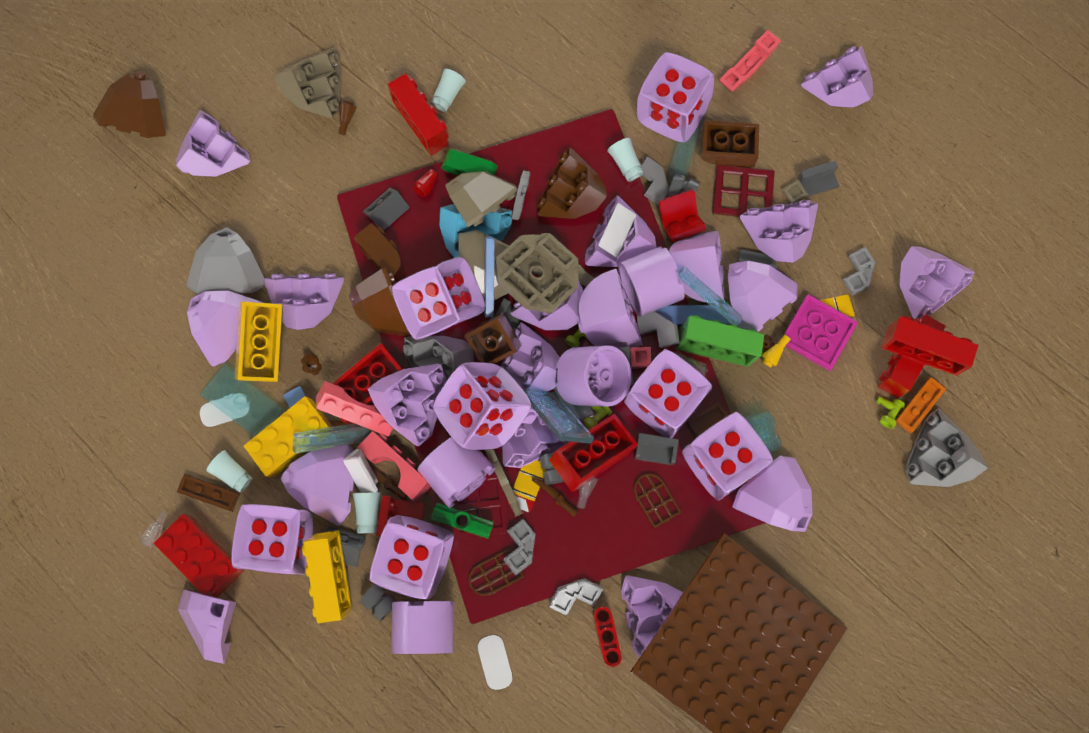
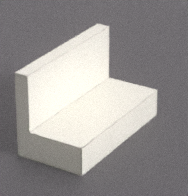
[343,449,378,493]

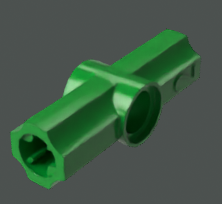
[431,503,494,539]

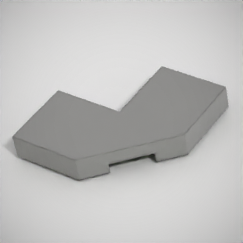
[641,157,669,206]
[512,171,530,220]
[842,247,875,296]
[637,311,680,348]
[503,519,535,576]
[549,578,603,615]

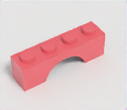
[316,381,393,436]
[357,431,431,503]

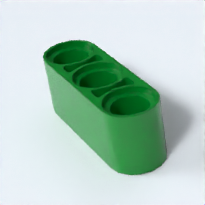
[441,149,498,176]

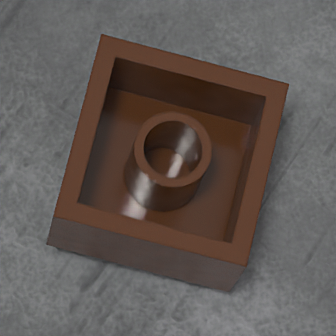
[464,312,522,364]

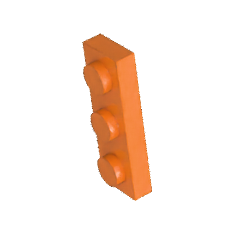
[896,377,946,434]

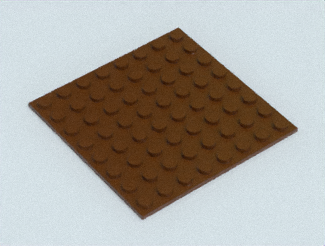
[630,533,847,733]

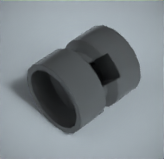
[667,173,700,197]
[539,452,564,485]
[359,584,398,621]

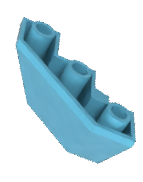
[439,204,512,258]

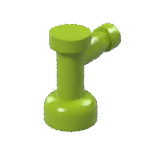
[565,329,588,348]
[876,396,905,429]
[583,406,612,429]

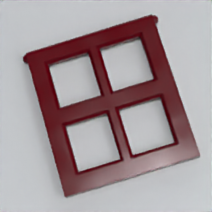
[713,165,775,217]
[451,471,510,540]

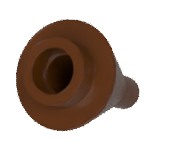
[338,101,357,136]

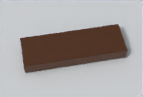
[177,474,240,512]

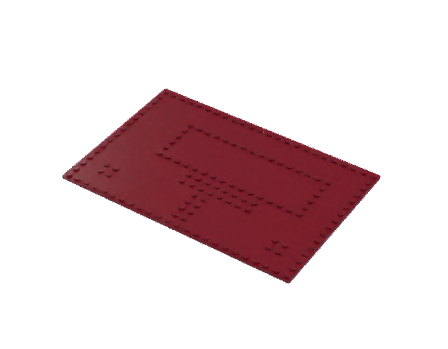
[337,109,766,624]

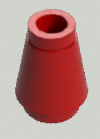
[413,169,438,197]

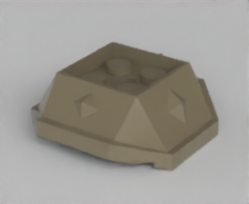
[494,233,578,314]

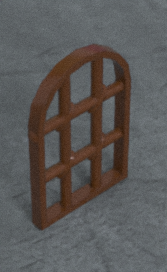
[634,474,682,528]
[469,548,524,596]

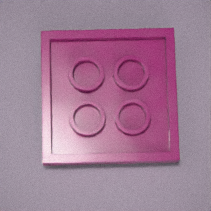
[783,294,858,372]

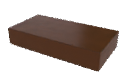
[686,401,729,438]

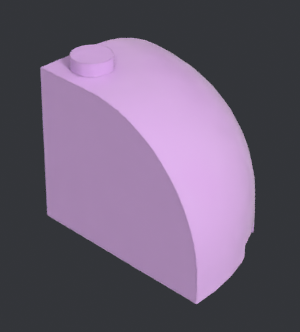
[669,231,724,302]
[578,269,643,349]

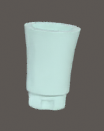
[431,69,466,112]
[608,138,643,182]
[206,450,253,493]
[353,492,380,533]

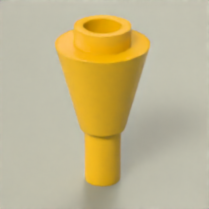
[761,335,790,368]

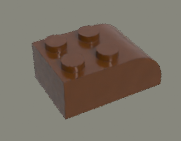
[702,120,759,167]
[354,223,405,285]

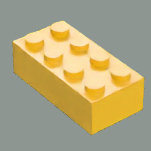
[235,302,282,382]
[244,396,335,478]
[302,530,352,623]

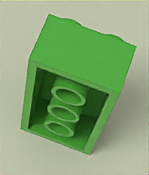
[675,315,764,367]

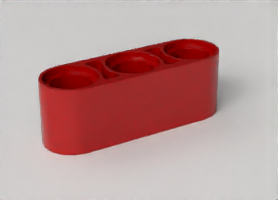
[593,607,622,667]

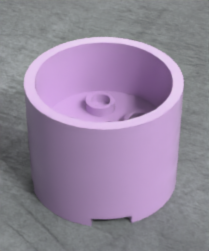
[618,246,684,317]
[555,346,631,406]
[418,437,495,508]
[391,601,454,654]

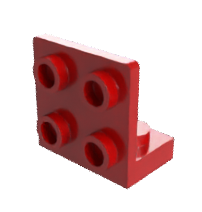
[659,189,706,243]
[376,496,425,537]

